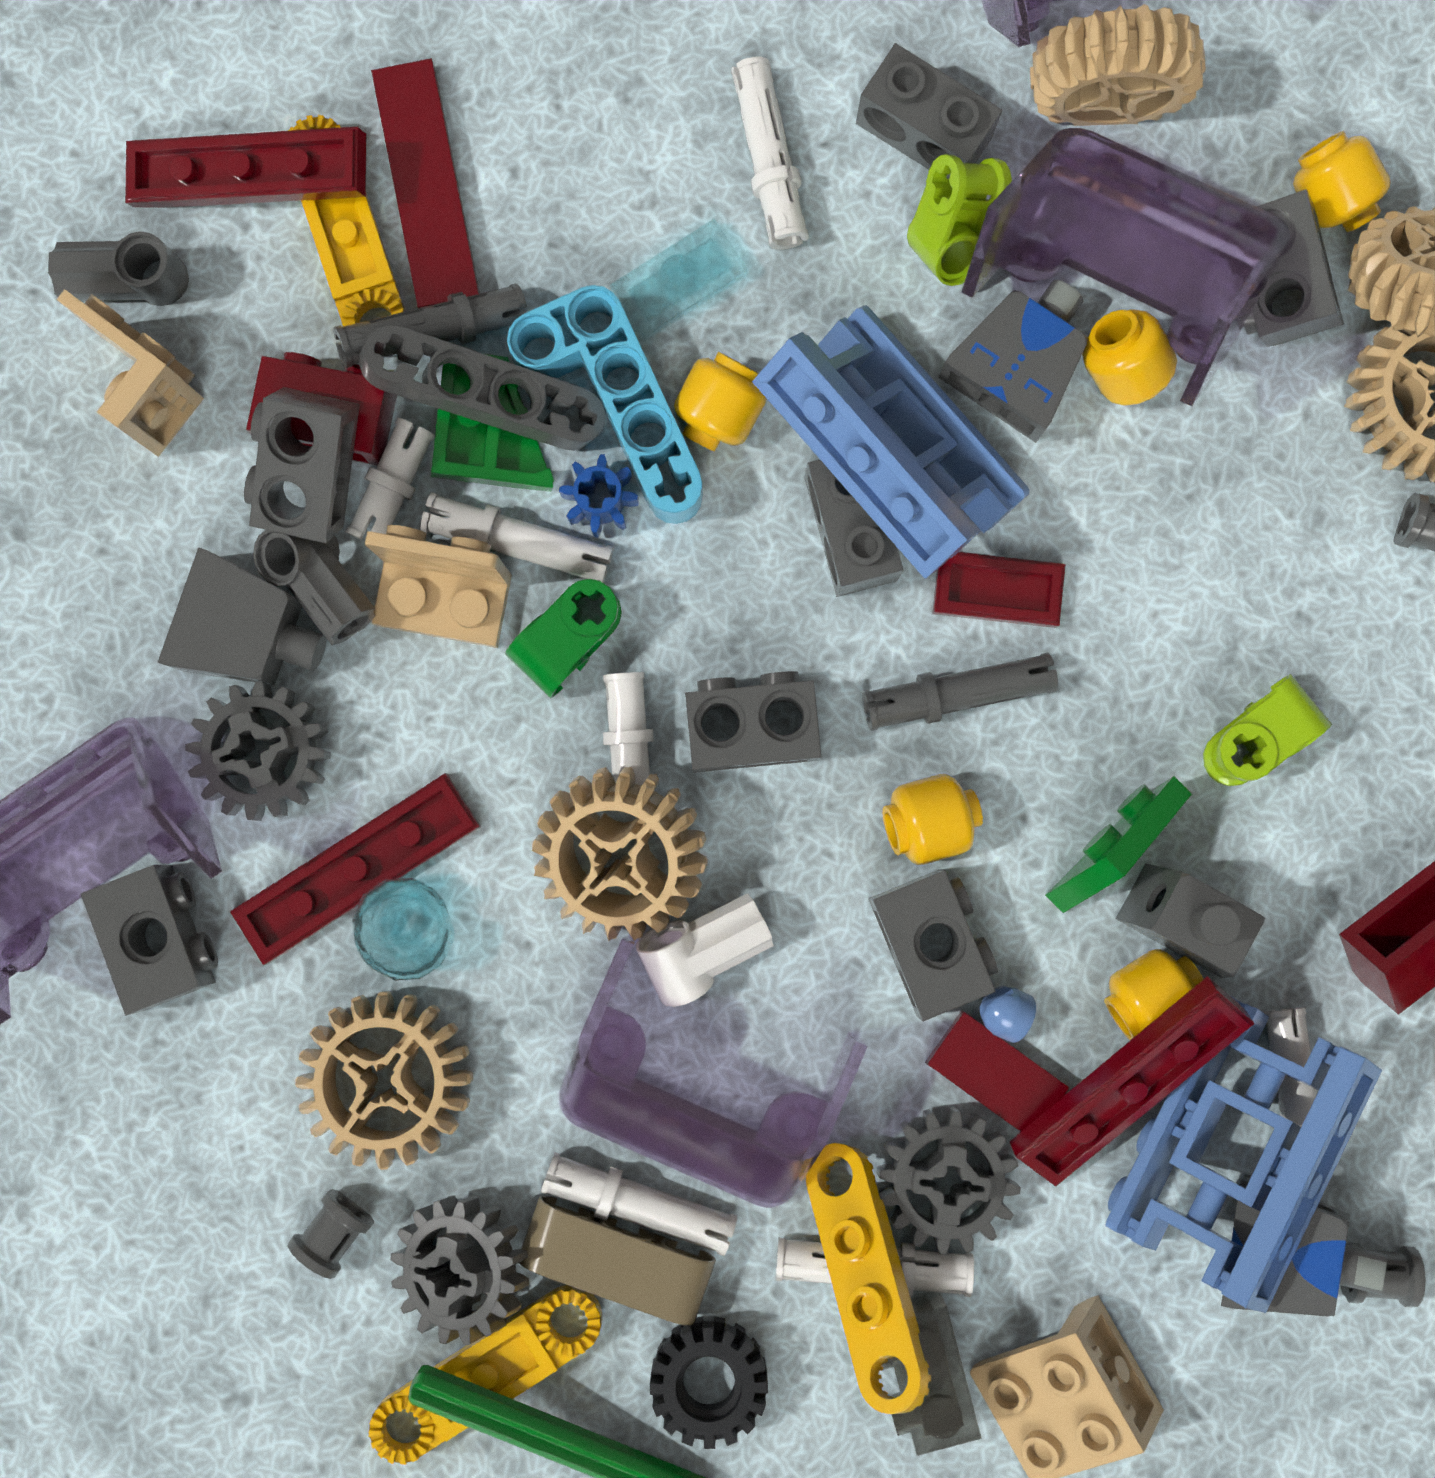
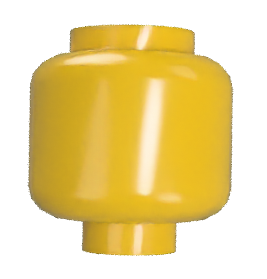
[1293,131,1391,232]
[1082,309,1177,406]
[674,351,767,452]
[882,774,983,865]
[1104,949,1204,1040]

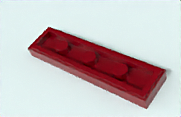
[371,58,480,308]
[125,126,367,208]
[230,773,481,965]
[1009,976,1255,1186]

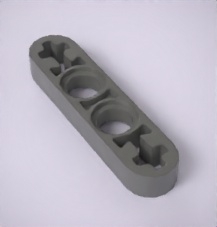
[359,324,606,451]

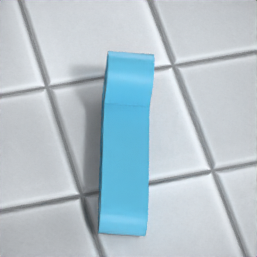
[507,285,703,524]

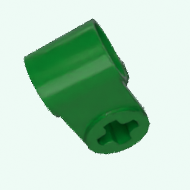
[505,579,622,698]

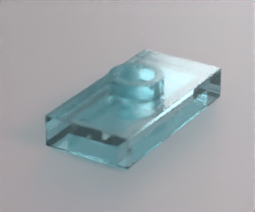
[610,218,748,341]

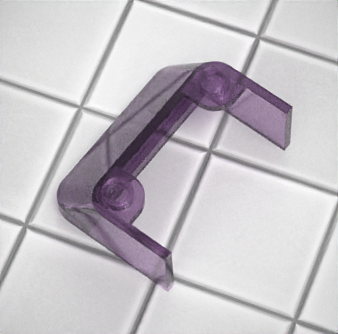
[961,128,1290,406]
[0,717,222,1025]
[559,935,868,1208]

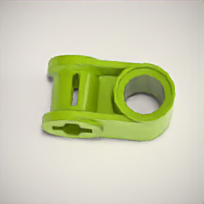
[907,154,1012,286]
[1203,674,1332,786]

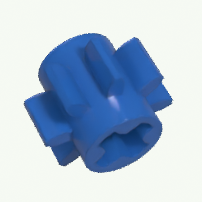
[559,454,639,538]

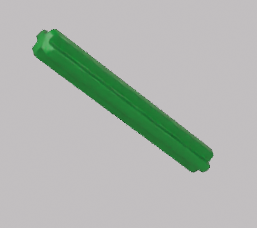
[408,1365,706,1478]

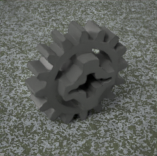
[185,681,331,821]
[876,1107,1021,1255]
[390,1195,529,1345]

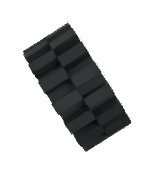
[650,1316,768,1449]

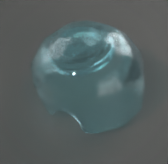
[352,878,455,981]

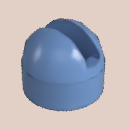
[979,986,1036,1043]

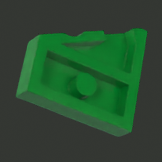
[431,353,554,492]
[1045,776,1192,913]

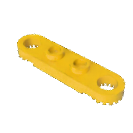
[288,114,405,326]
[806,1143,931,1414]
[368,1285,602,1465]

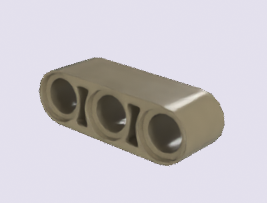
[519,1196,716,1325]

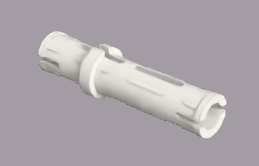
[731,57,809,250]
[420,492,614,583]
[540,1152,737,1256]
[776,1237,974,1297]

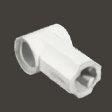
[636,893,774,1007]

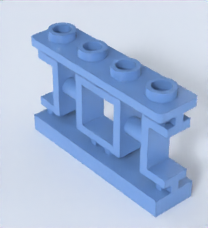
[752,305,1030,579]
[1105,996,1382,1313]

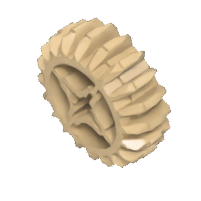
[1030,4,1206,126]
[1348,206,1435,338]
[1344,327,1435,483]
[532,766,708,941]
[295,991,473,1170]

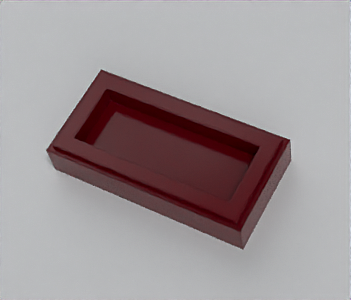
[932,552,1066,628]
[925,1010,1070,1132]

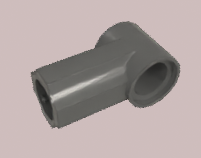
[48,231,189,306]
[253,530,376,645]

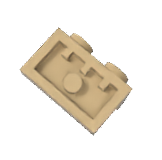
[56,289,204,457]
[365,525,512,648]
[970,1295,1164,1478]

